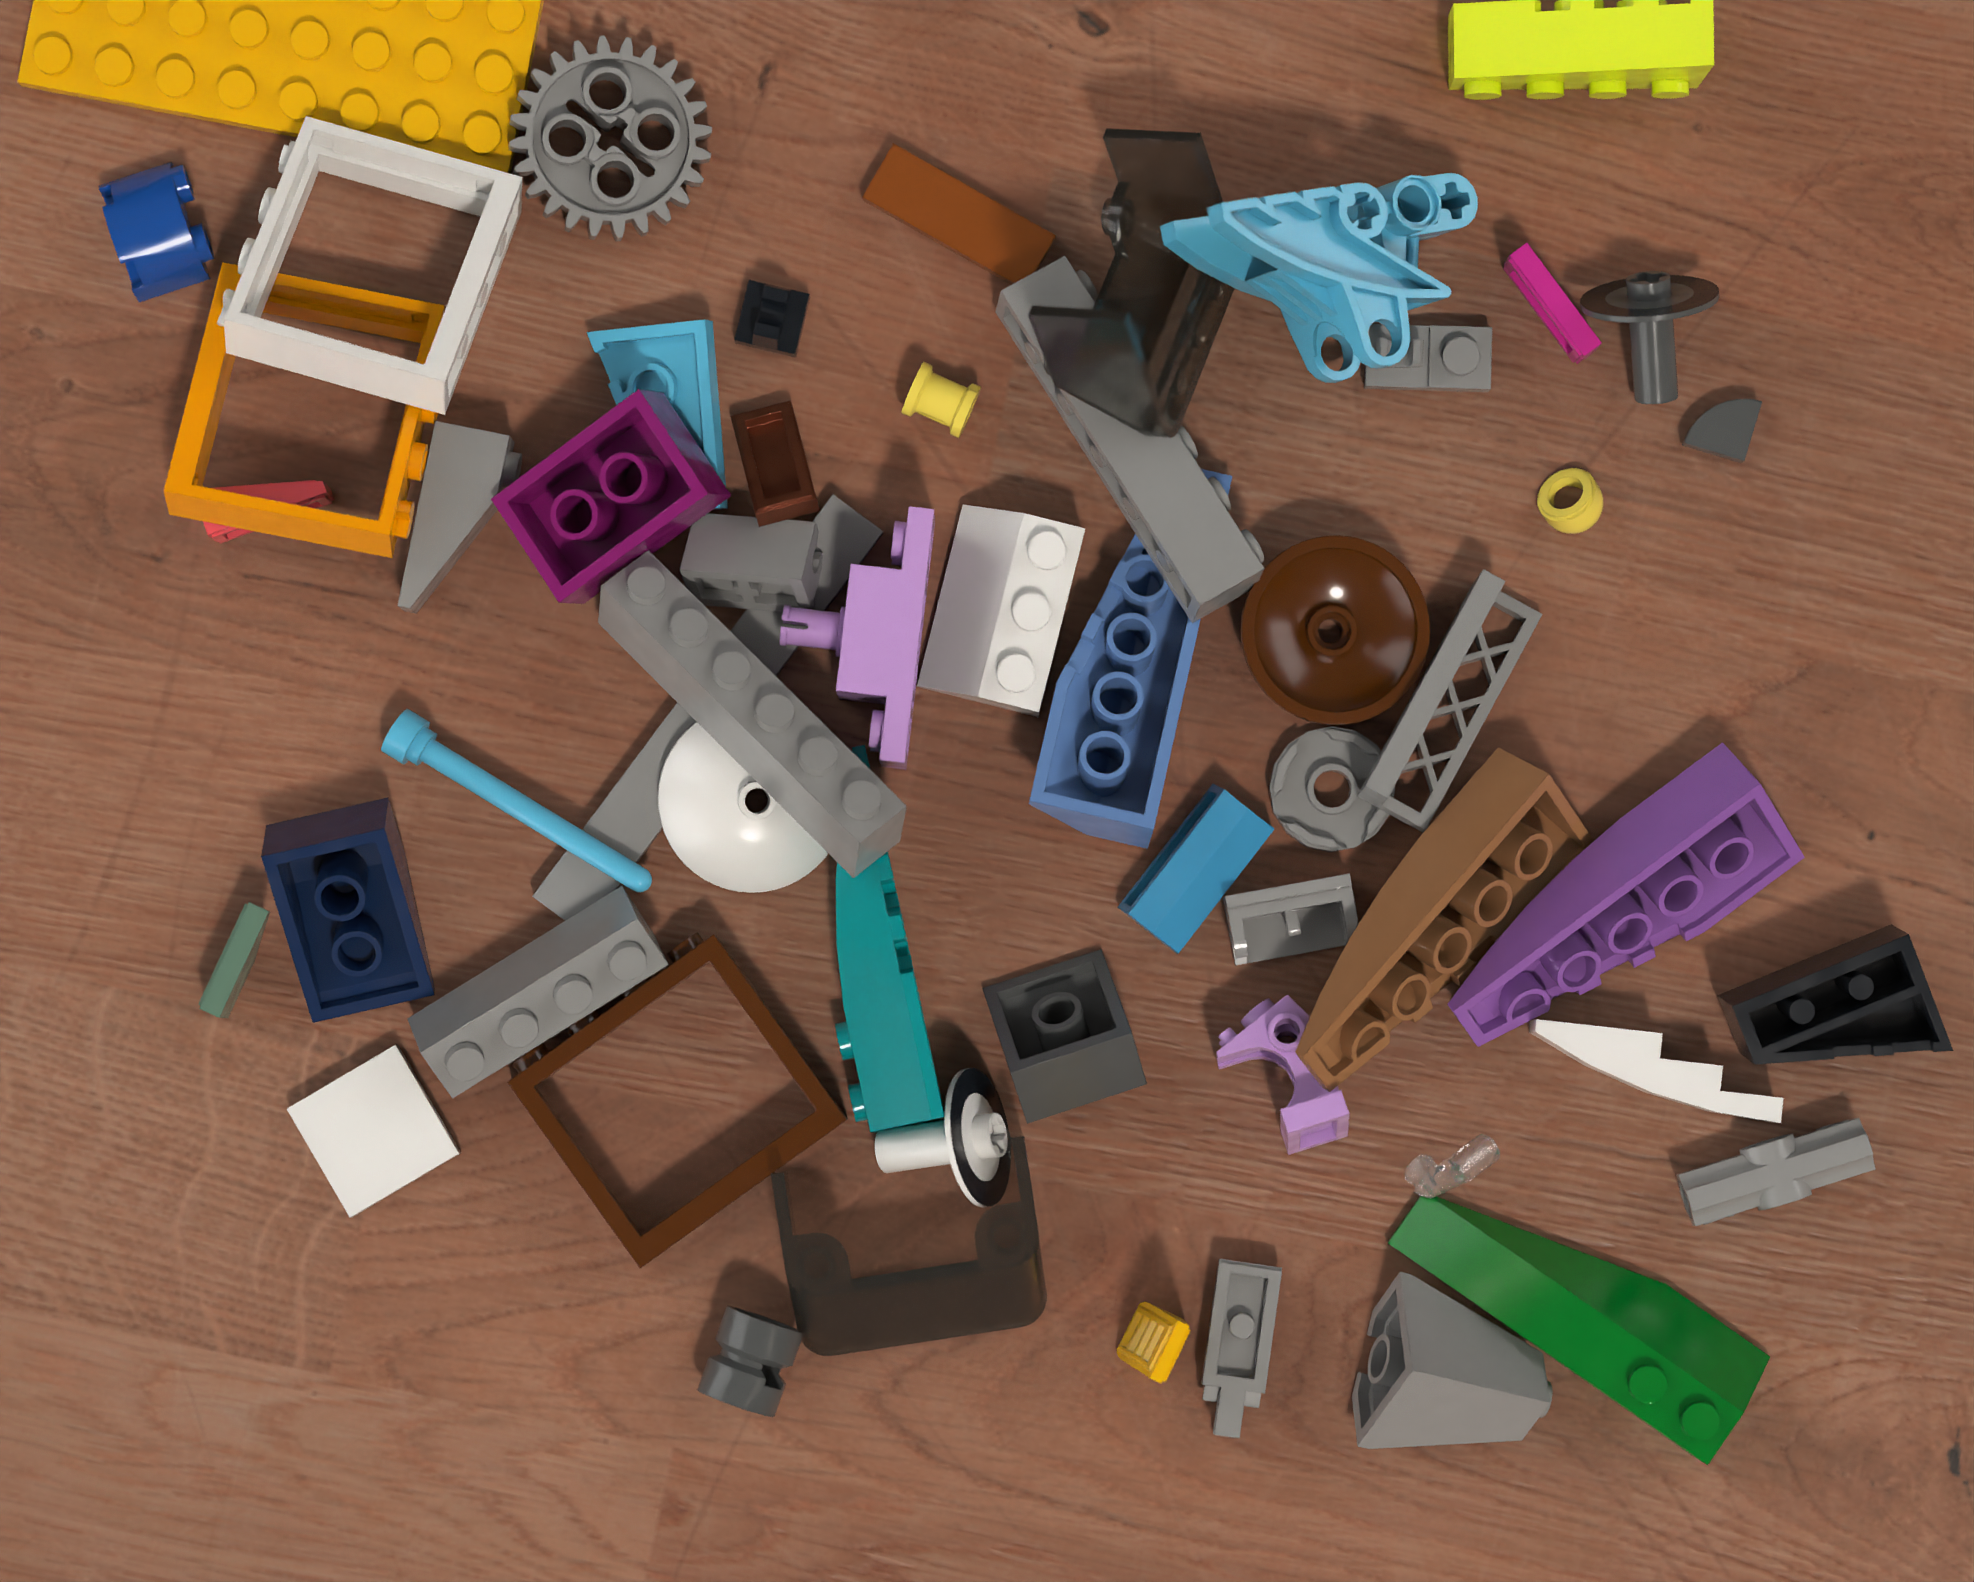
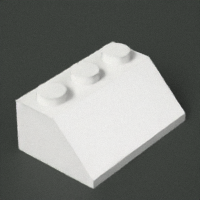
[917,504,1085,717]

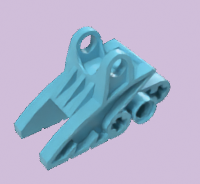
[1160,173,1478,383]

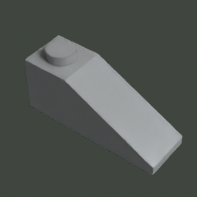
[398,421,522,614]

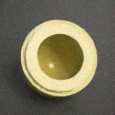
[1537,468,1603,534]

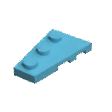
[586,319,728,510]

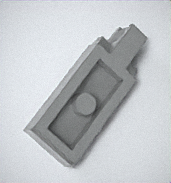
[1201,1259,1282,1439]

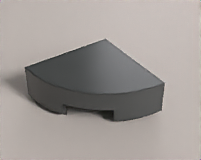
[1682,399,1762,463]

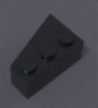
[1717,924,1953,1065]

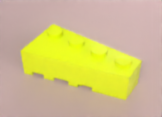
[1448,0,1714,100]

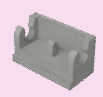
[680,513,823,612]
[1222,873,1359,966]

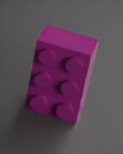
[491,389,731,604]

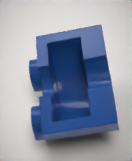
[99,162,215,302]

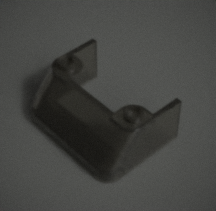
[1028,128,1235,438]
[771,1135,1047,1356]

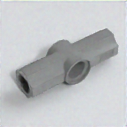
[1676,1118,1876,1226]

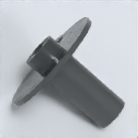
[1580,271,1720,404]

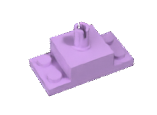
[780,506,935,770]

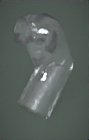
[1404,1134,1500,1199]

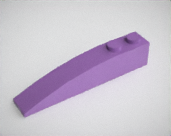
[1447,742,1805,1047]

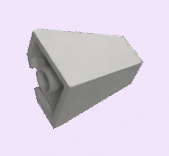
[1352,1272,1553,1449]

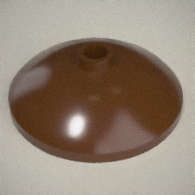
[1241,535,1430,725]

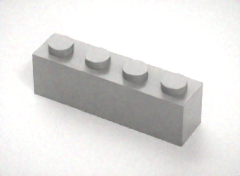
[407,886,668,1099]

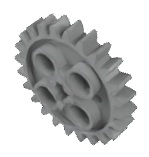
[508,35,712,242]

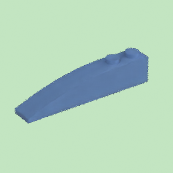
[1029,469,1232,849]

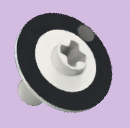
[874,1068,1012,1207]

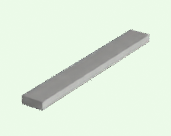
[532,494,884,921]

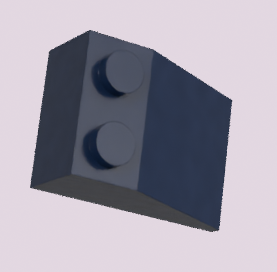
[261,797,435,1023]

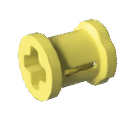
[901,362,981,438]

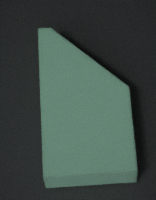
[198,902,270,1018]

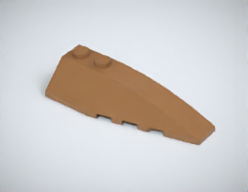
[1295,747,1594,1092]

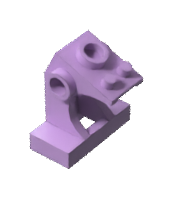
[1216,994,1349,1155]

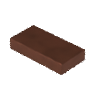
[730,400,820,527]

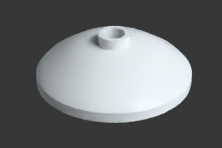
[658,722,828,893]

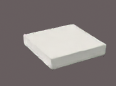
[287,1045,461,1218]

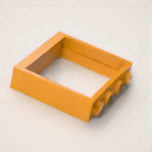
[164,262,445,558]

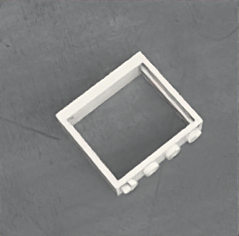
[217,116,523,415]

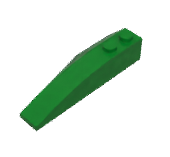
[1387,1191,1770,1465]

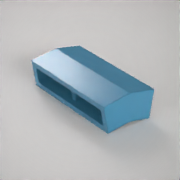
[1117,784,1274,954]

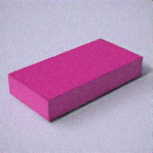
[1503,243,1602,364]

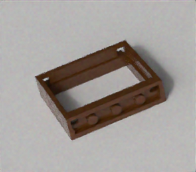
[507,932,848,1268]

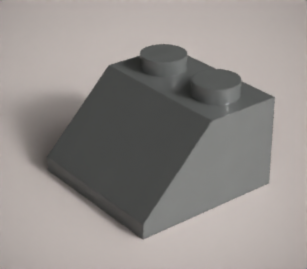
[982,949,1147,1124]

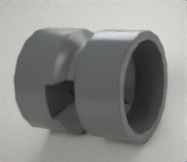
[697,1306,804,1417]

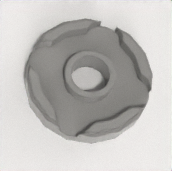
[1268,726,1395,852]

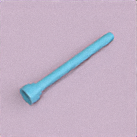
[381,709,652,892]

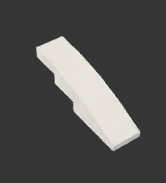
[1529,1019,1784,1123]

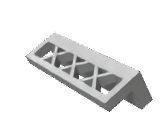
[1357,569,1542,833]

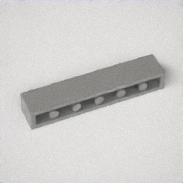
[996,256,1264,623]
[598,550,907,878]

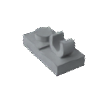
[1364,324,1492,392]

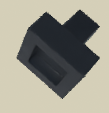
[734,280,810,358]

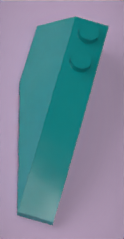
[835,745,945,1132]

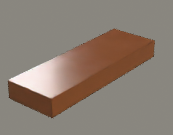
[862,143,1056,285]

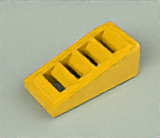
[1117,1301,1191,1384]

